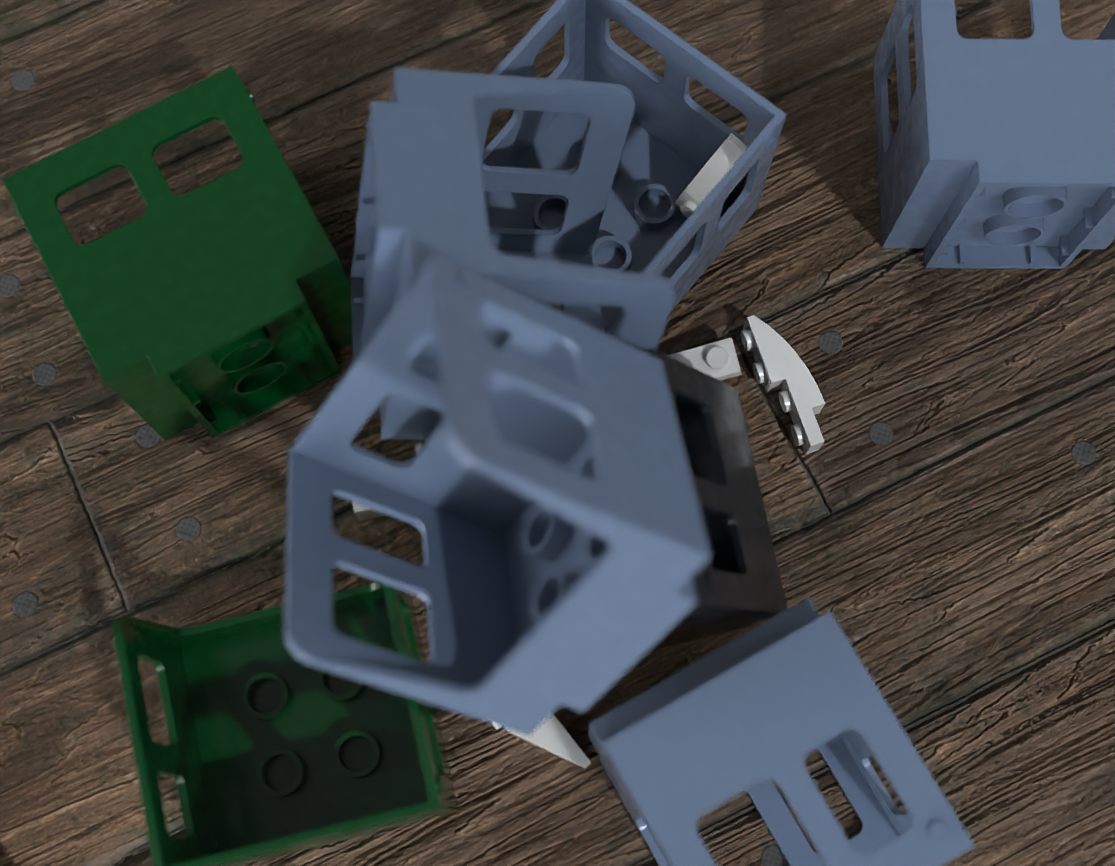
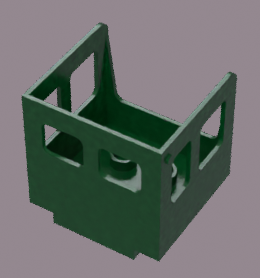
[2,66,353,440]
[113,552,459,866]

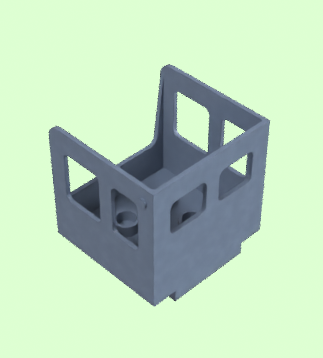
[482,0,786,337]
[874,0,1115,269]
[350,68,675,440]
[284,252,711,735]
[588,597,975,866]

